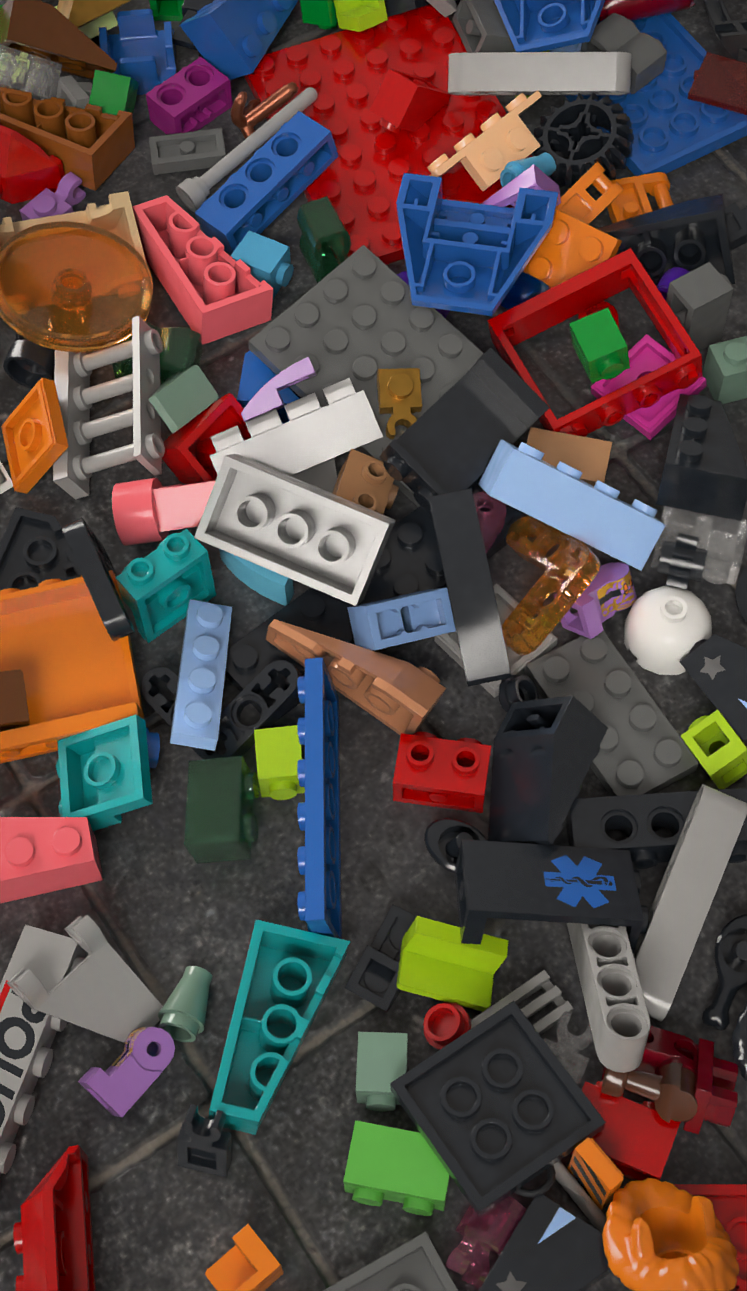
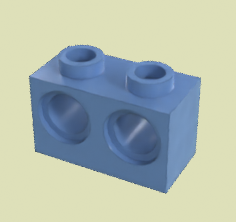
[348,588,456,650]

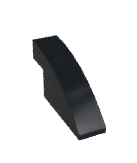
[429,488,512,687]

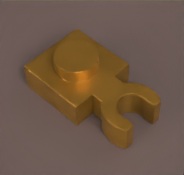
[377,368,422,439]

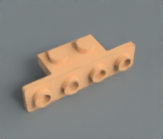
[427,90,542,192]

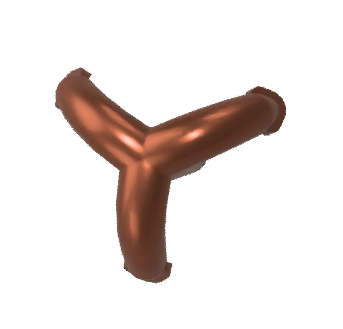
[230,82,298,147]

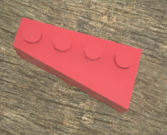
[132,195,274,345]
[0,817,103,904]

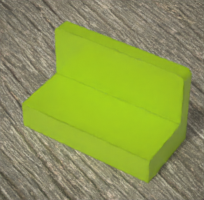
[396,916,508,1012]

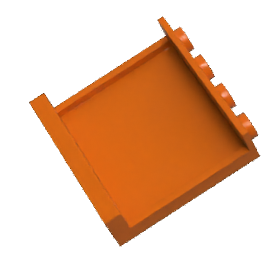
[0,570,145,764]

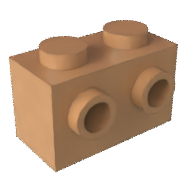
[332,448,399,515]

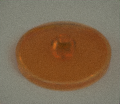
[0,221,153,352]

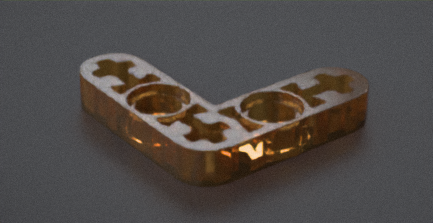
[501,516,600,655]

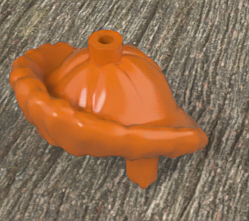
[602,1178,739,1291]

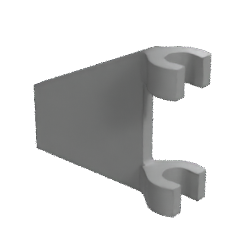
[7,915,163,1043]

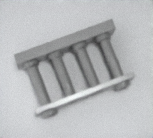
[53,316,165,500]

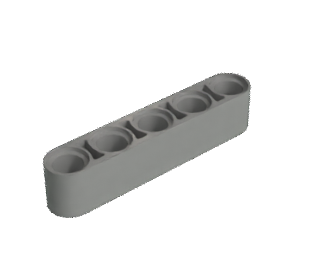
[448,52,632,95]
[633,784,747,1022]
[567,923,650,1073]

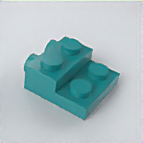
[115,528,216,643]
[56,715,153,831]

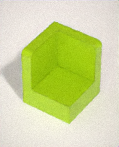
[333,0,388,32]

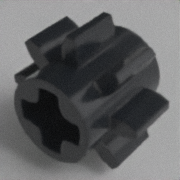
[657,533,708,590]

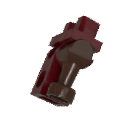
[601,1025,738,1134]

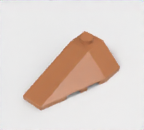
[266,619,446,736]

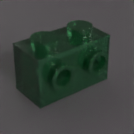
[184,756,260,864]

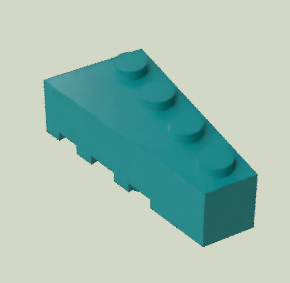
[208,920,350,1135]

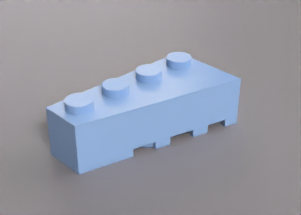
[478,439,666,571]

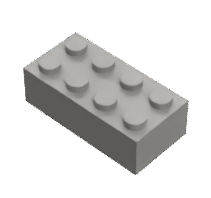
[194,454,396,606]

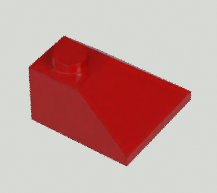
[162,393,251,485]

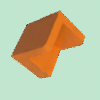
[205,1224,284,1291]

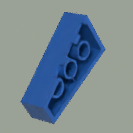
[180,0,298,80]

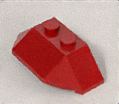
[0,125,65,204]
[13,1145,96,1291]

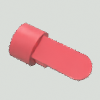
[111,478,216,546]

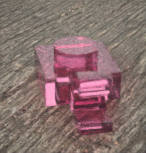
[446,1197,526,1289]

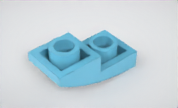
[219,549,294,606]

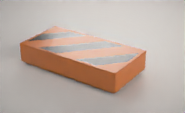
[568,1137,624,1210]

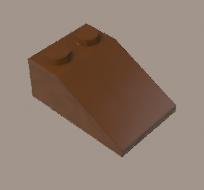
[0,0,117,81]

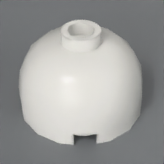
[624,586,712,675]

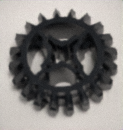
[533,92,634,192]

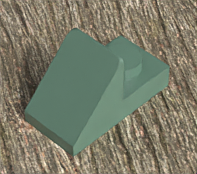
[148,365,219,434]

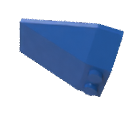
[494,0,605,52]
[396,173,559,316]

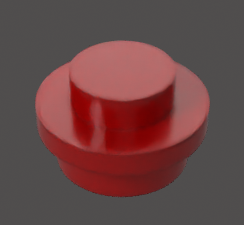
[423,1002,471,1050]

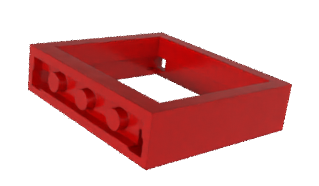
[487,248,702,437]

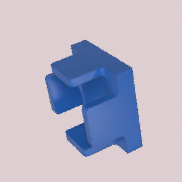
[99,9,177,95]

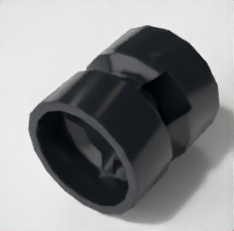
[3,313,72,389]

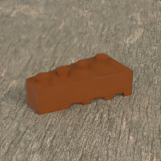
[0,87,135,191]

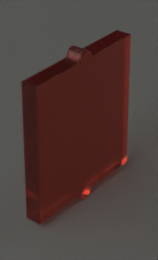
[688,52,747,115]

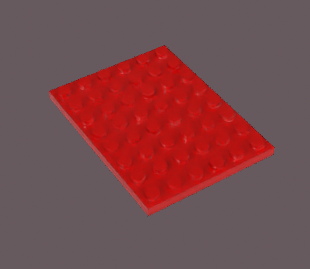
[244,4,533,265]

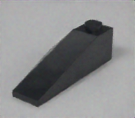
[597,194,735,286]

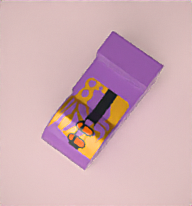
[553,562,637,639]
[78,1027,175,1117]

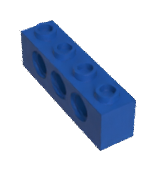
[195,111,339,254]

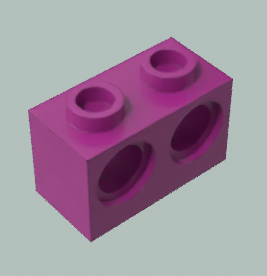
[145,57,233,135]

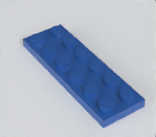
[297,657,342,939]

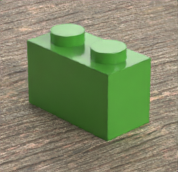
[343,1120,450,1216]

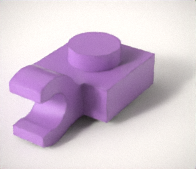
[19,172,86,221]

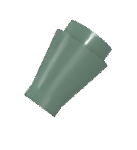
[158,966,213,1042]

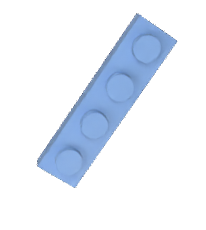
[170,599,232,751]

